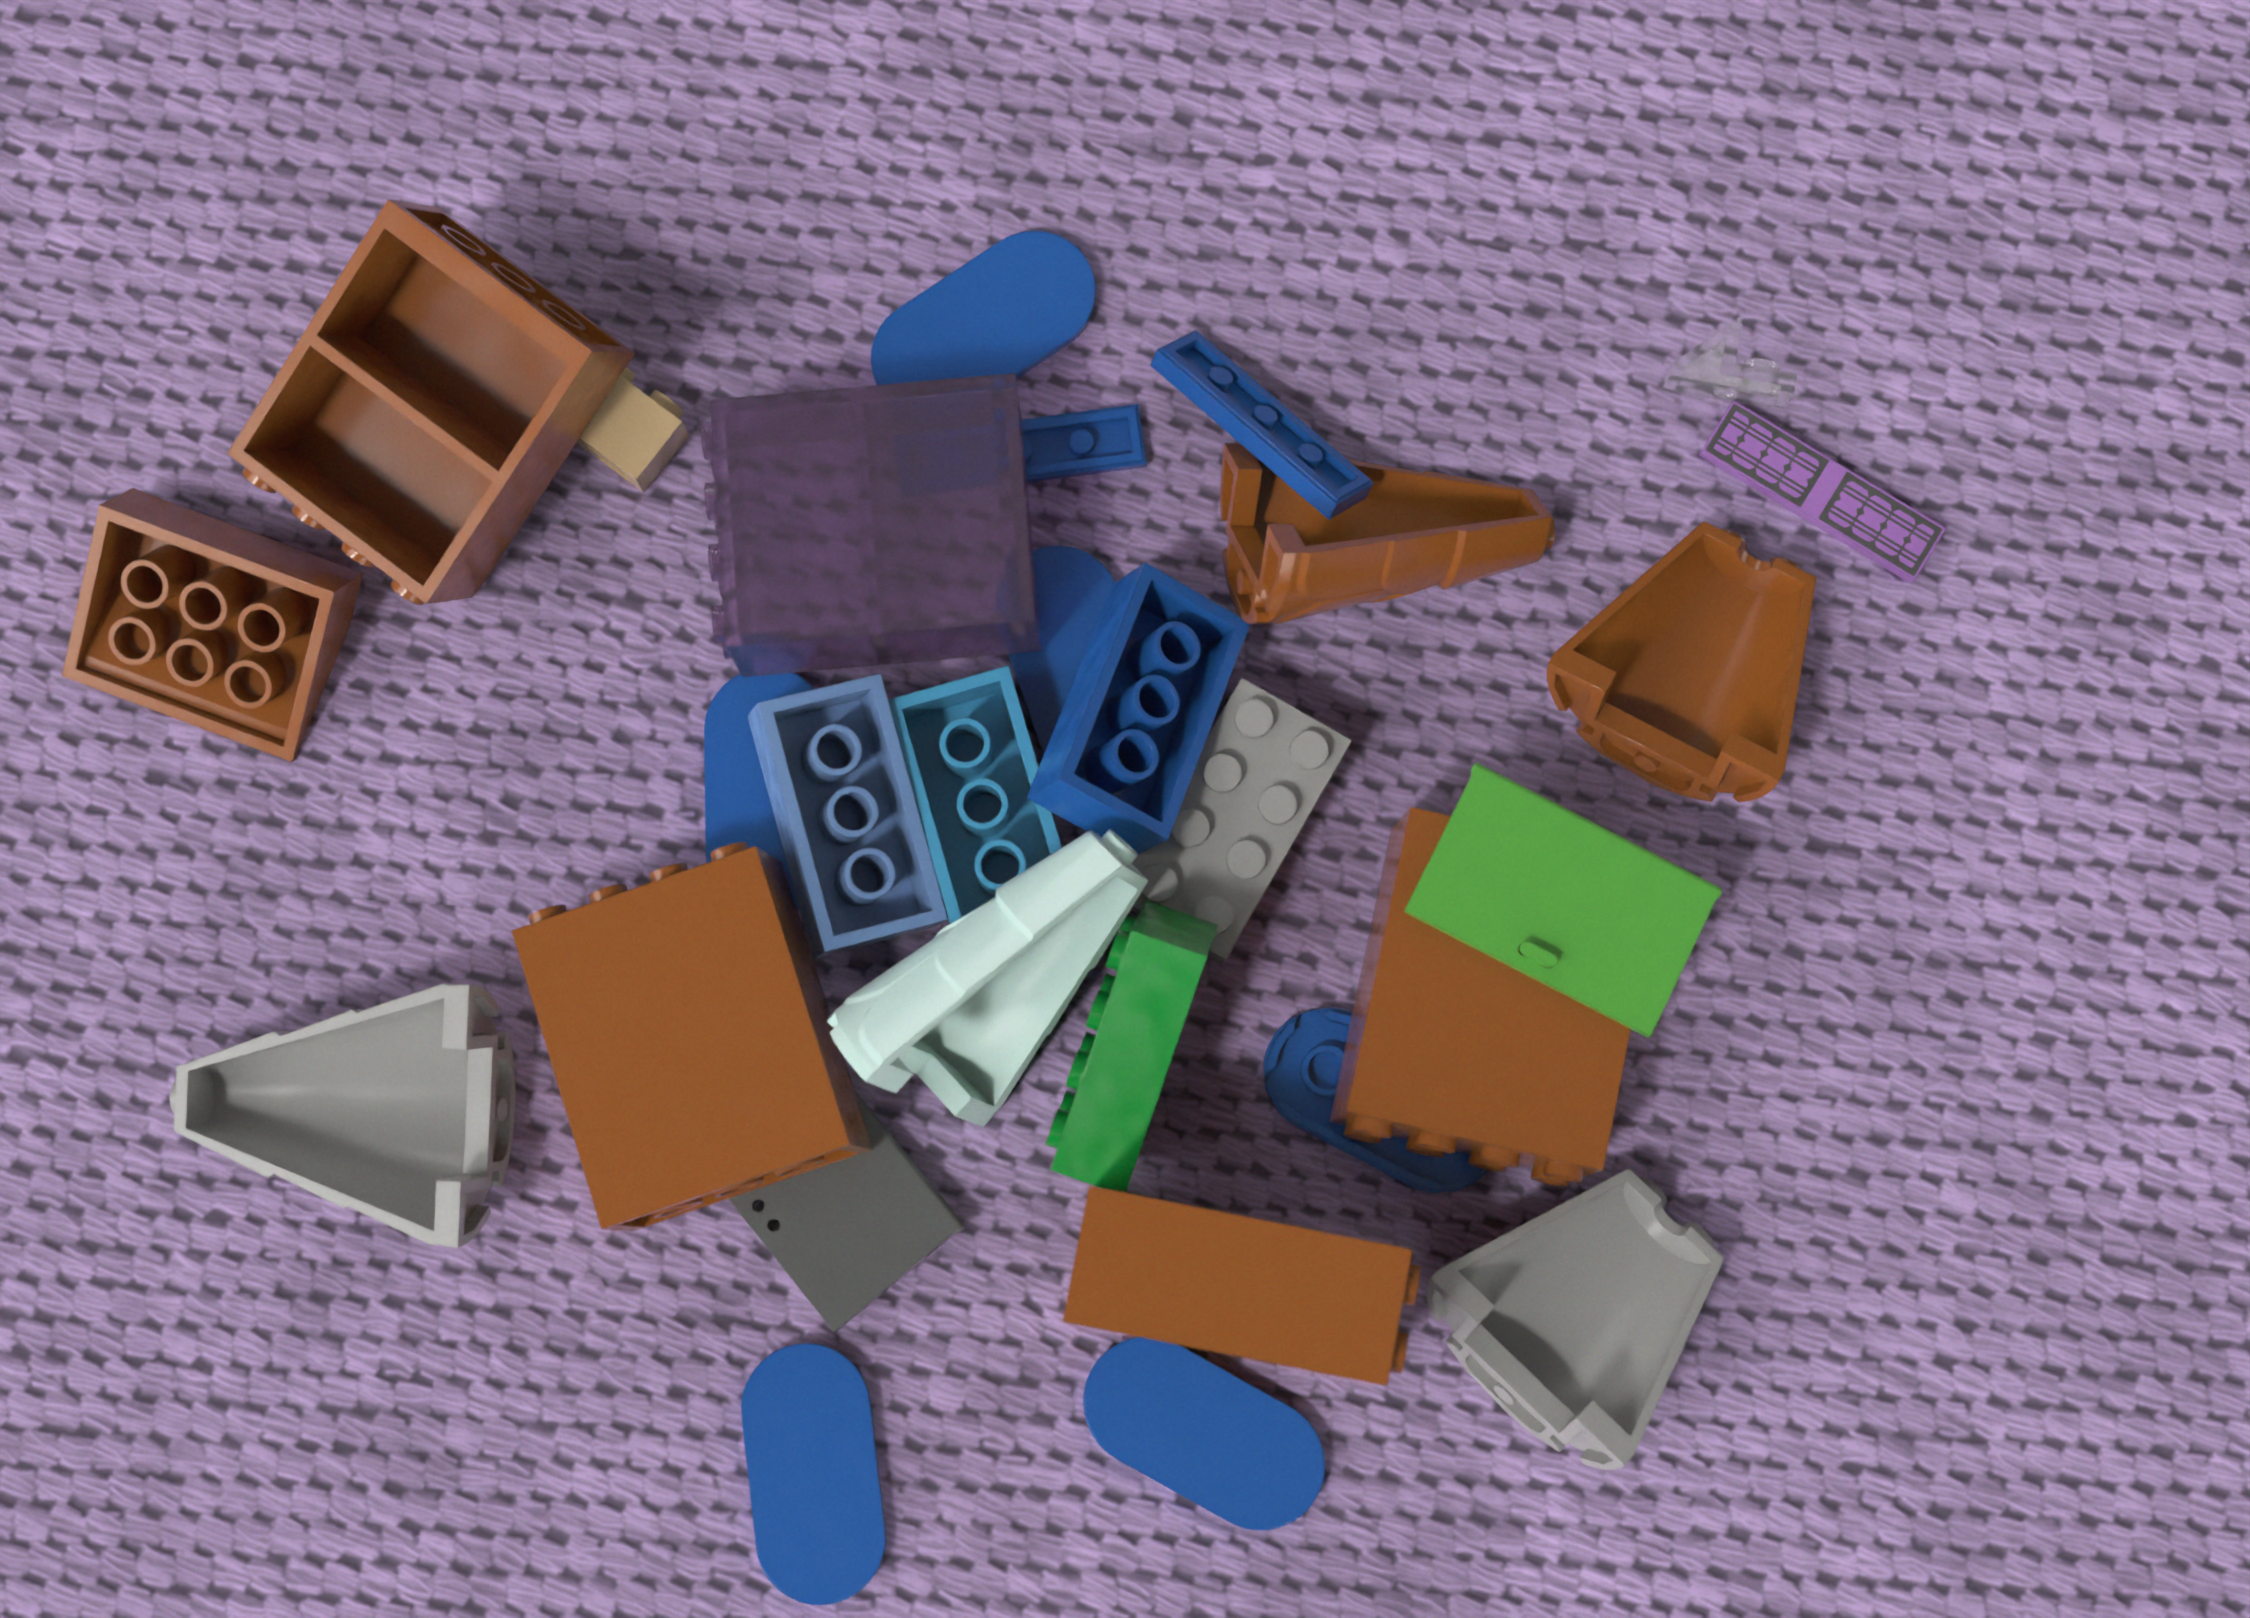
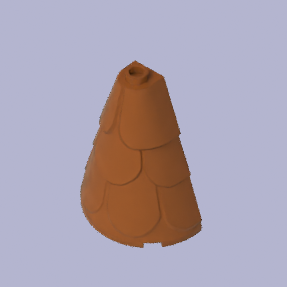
[1220,443,1555,624]

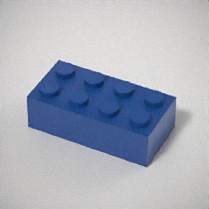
[1027,562,1250,855]

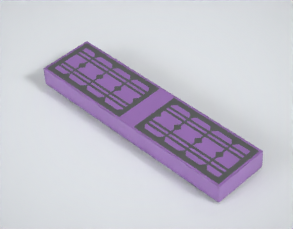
[1699,400,1946,584]

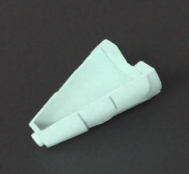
[827,829,1148,1127]

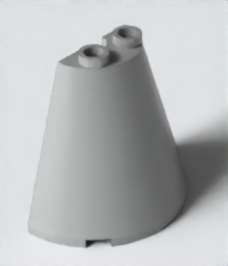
[1426,1168,1725,1470]

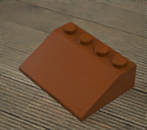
[62,488,363,762]

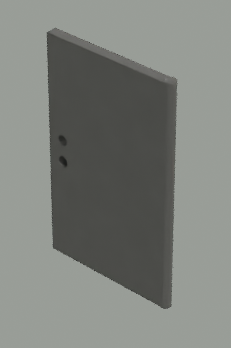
[729,1089,965,1333]

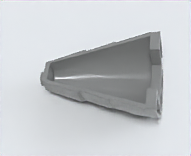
[170,984,516,1248]

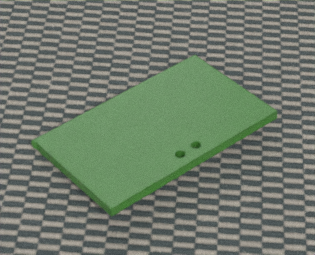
[1403,763,1722,1038]

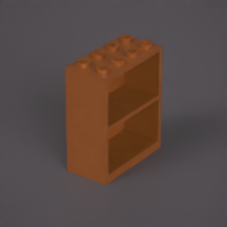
[227,199,635,605]
[1329,807,1631,1187]
[512,842,873,1232]
[1063,1186,1421,1386]

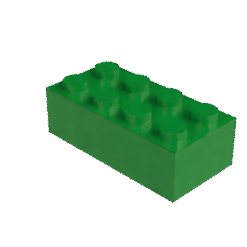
[1046,900,1218,1193]

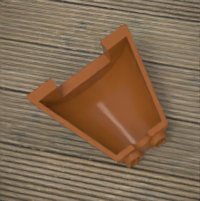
[1547,521,1817,803]

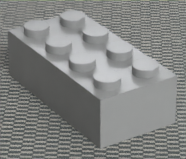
[1129,678,1352,966]

